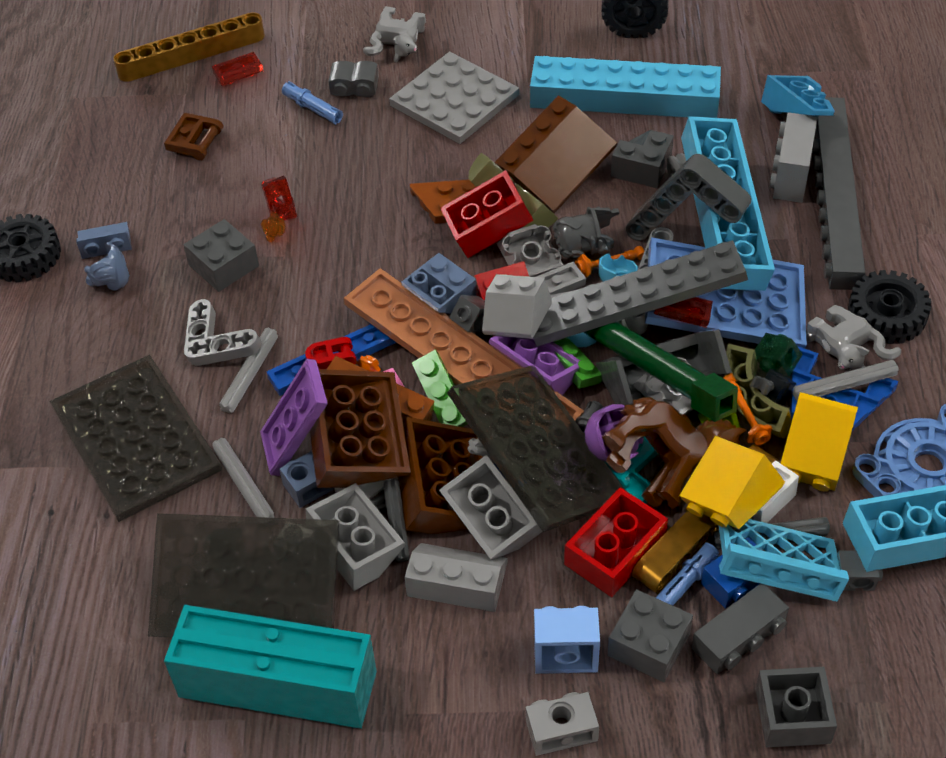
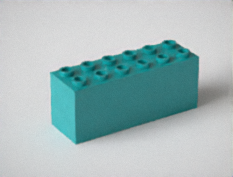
[164,605,377,729]

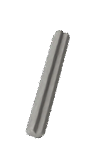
[219,328,278,413]
[793,360,899,401]
[212,438,275,525]

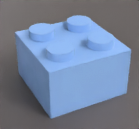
[534,606,600,674]

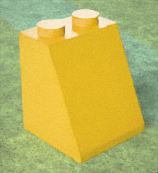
[780,392,858,491]
[679,436,785,529]

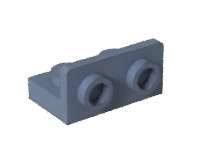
[76,222,132,259]

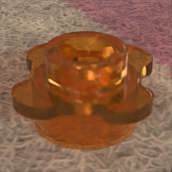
[261,212,286,242]

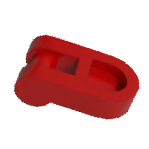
[305,337,357,369]

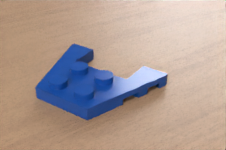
[791,345,898,431]

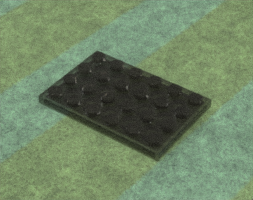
[50,354,222,522]
[447,365,625,532]
[148,513,340,637]

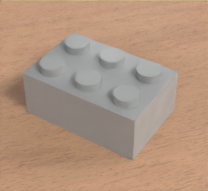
[769,112,817,203]

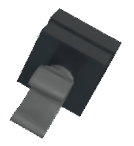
[750,369,796,405]

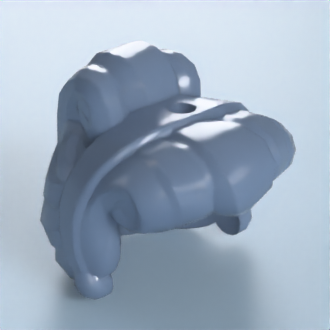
[84,242,130,291]

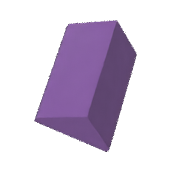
[489,336,580,396]

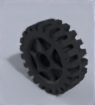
[601,0,669,38]
[0,214,61,282]
[848,270,932,344]

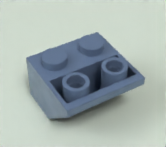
[401,253,477,314]

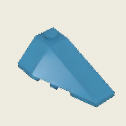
[761,75,835,116]

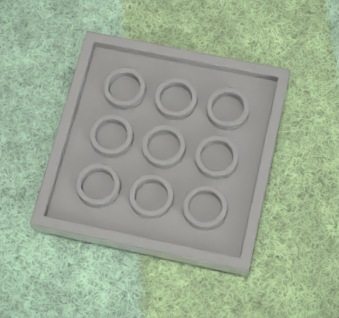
[389,51,520,144]

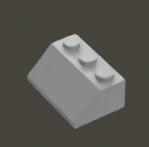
[439,455,543,560]
[306,483,405,591]
[405,543,508,612]

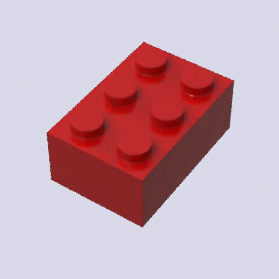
[440,170,534,258]
[564,487,668,598]

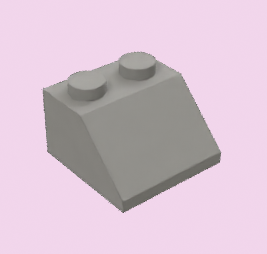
[482,274,552,339]

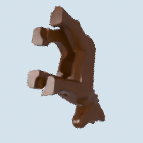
[602,397,746,509]

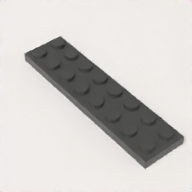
[533,240,748,347]

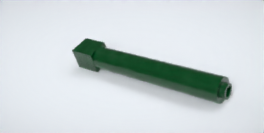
[584,322,738,422]

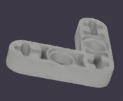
[184,299,262,366]

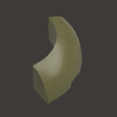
[469,153,558,228]
[724,344,792,439]

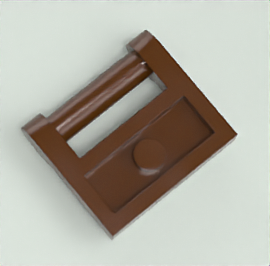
[164,113,223,160]

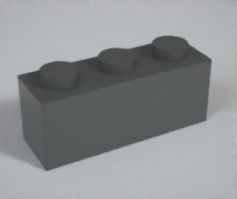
[692,584,789,675]

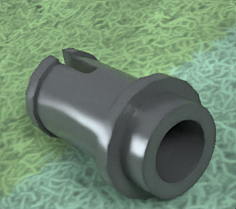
[575,401,603,436]

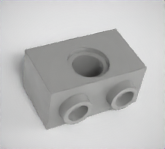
[526,692,599,756]

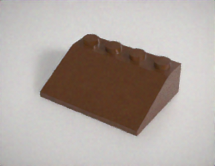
[495,95,617,213]
[310,369,411,488]
[398,417,484,534]

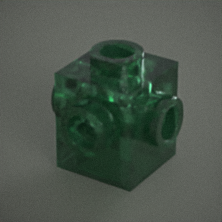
[755,333,803,376]

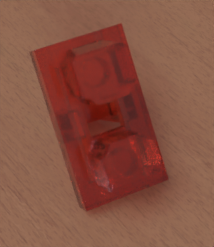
[261,175,297,226]

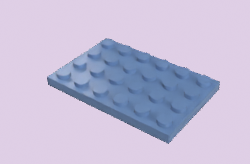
[645,237,807,350]

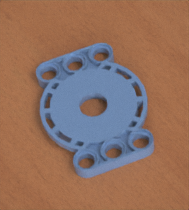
[852,404,946,497]

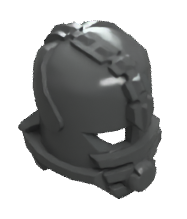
[553,206,620,259]

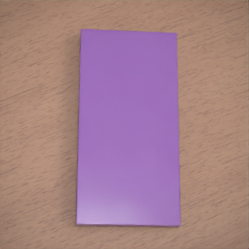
[260,359,328,476]

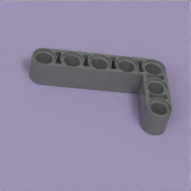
[626,154,752,241]

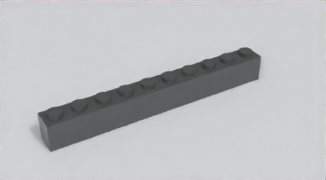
[810,97,865,290]

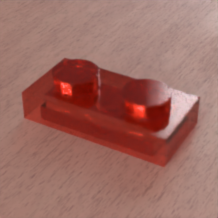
[212,52,263,86]
[654,297,713,328]

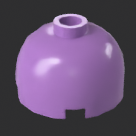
[584,404,643,462]

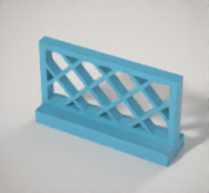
[719,519,849,602]

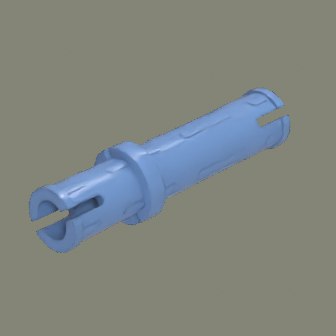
[282,81,343,125]
[655,542,719,606]

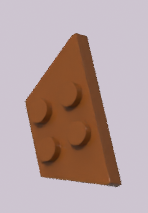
[410,179,476,224]

